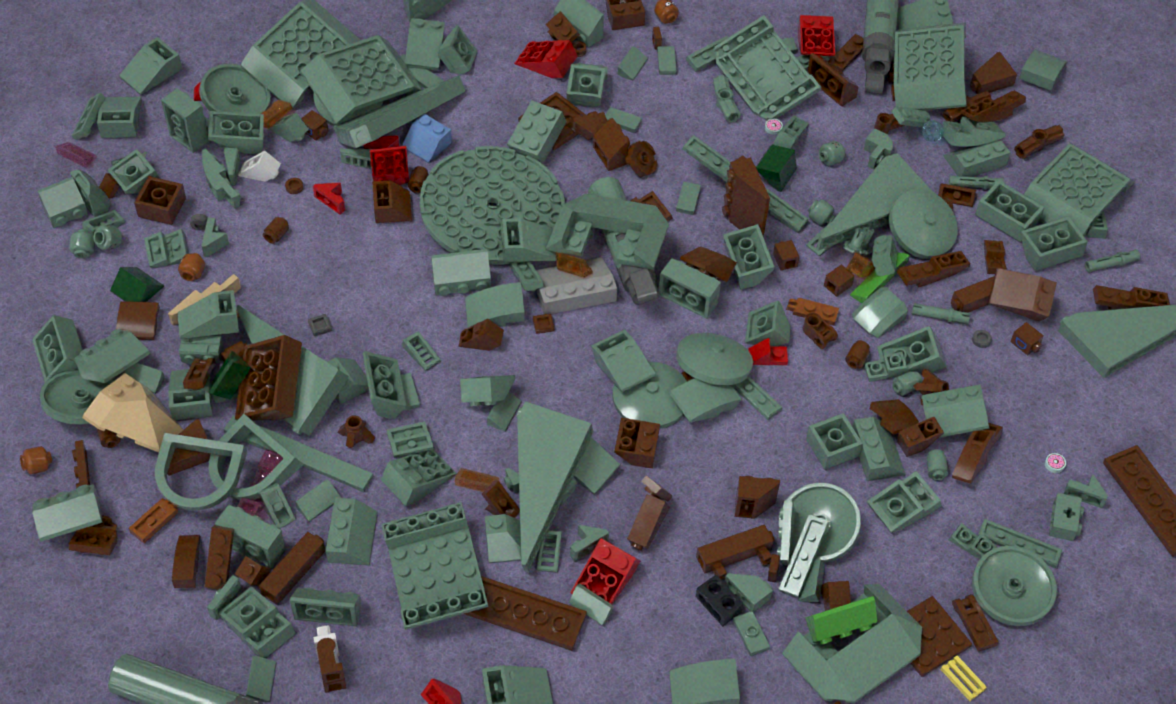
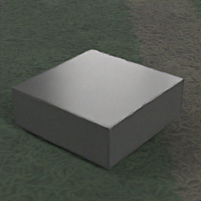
[308,314,332,336]

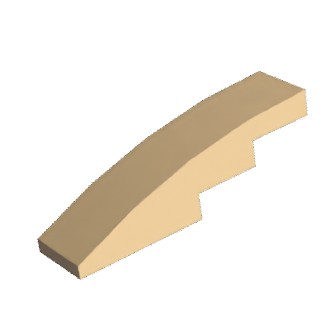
[168,274,241,325]

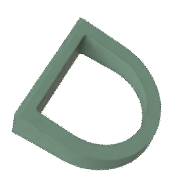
[209,414,303,501]
[155,433,247,510]

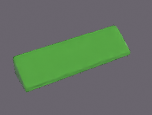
[850,252,910,303]

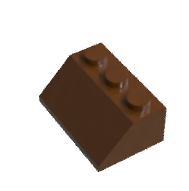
[807,53,859,107]

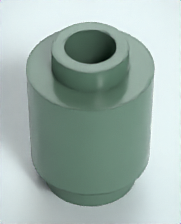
[892,371,922,396]
[927,450,948,481]

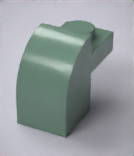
[864,128,893,169]

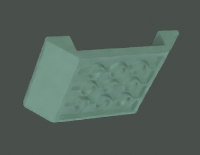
[241,0,361,110]
[894,22,966,111]
[301,35,423,125]
[1024,143,1135,237]
[382,502,488,630]

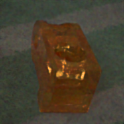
[846,253,875,277]

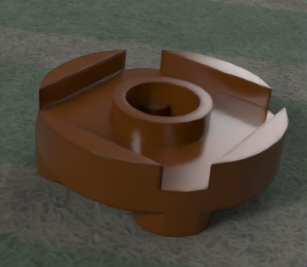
[625,141,657,177]

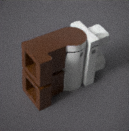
[313,625,346,693]

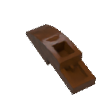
[961,90,1026,122]
[897,251,970,288]
[1093,285,1170,310]
[952,423,1003,484]

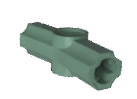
[713,75,741,123]

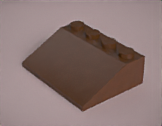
[722,157,770,238]
[235,335,302,420]

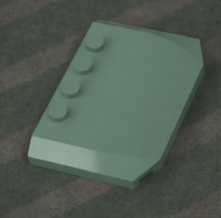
[715,15,821,120]

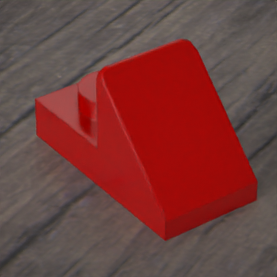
[363,135,399,149]
[313,183,345,215]
[748,338,788,365]

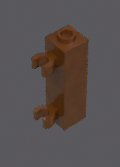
[696,524,774,580]

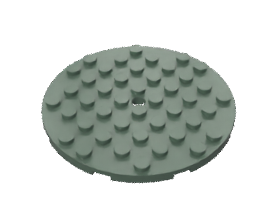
[420,146,565,265]

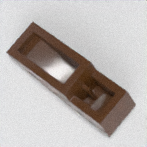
[172,535,200,588]

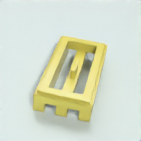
[941,656,987,701]

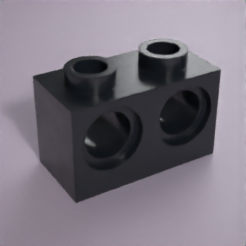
[695,575,743,627]

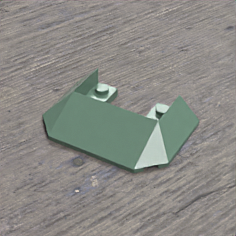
[546,194,669,270]
[782,584,922,703]

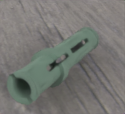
[949,175,1004,190]
[1085,249,1140,273]
[912,303,970,325]

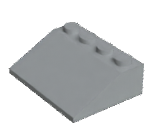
[536,257,617,314]

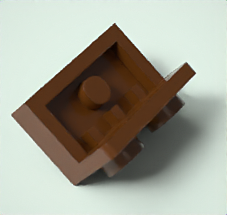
[546,11,580,43]

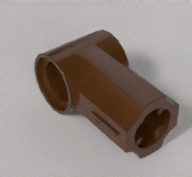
[874,113,905,134]

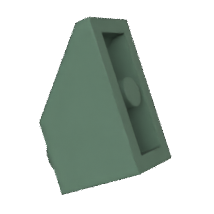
[268,113,309,142]
[725,573,772,613]

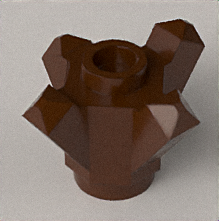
[913,369,949,405]
[337,415,375,448]

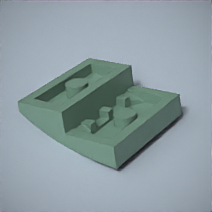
[144,229,189,268]
[386,421,434,458]

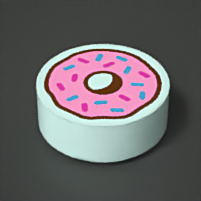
[765,119,783,135]
[1045,453,1066,473]

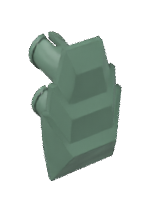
[844,226,875,256]

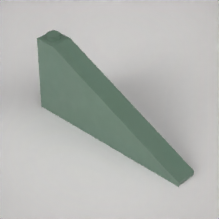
[333,75,465,148]
[816,153,934,251]
[236,305,349,436]
[1058,305,1176,378]
[517,401,594,573]

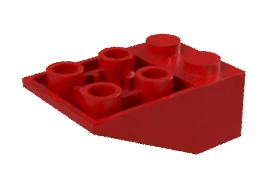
[798,15,835,56]
[514,40,578,78]
[370,146,409,185]
[570,538,641,604]

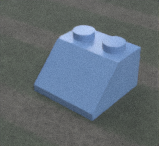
[402,114,452,163]

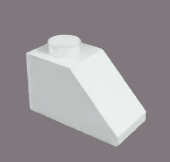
[238,151,281,182]

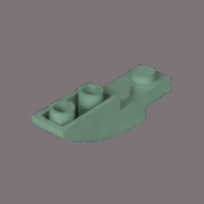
[202,148,241,209]

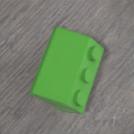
[805,596,877,645]

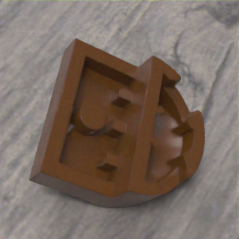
[69,515,118,555]

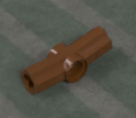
[943,91,992,122]
[1014,125,1064,159]

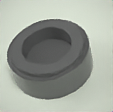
[190,214,208,230]
[972,330,992,348]

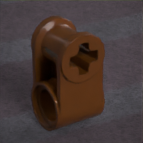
[802,313,838,349]

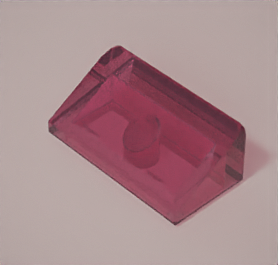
[55,142,97,168]

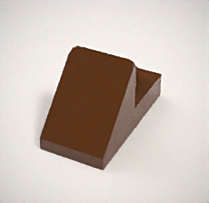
[482,480,520,518]

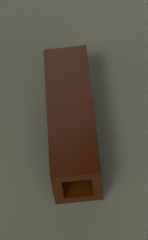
[951,270,1011,313]
[259,531,325,606]

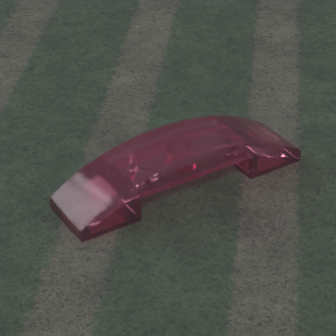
[237,449,283,516]

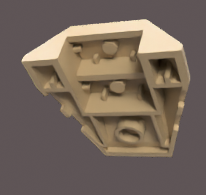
[82,373,183,452]

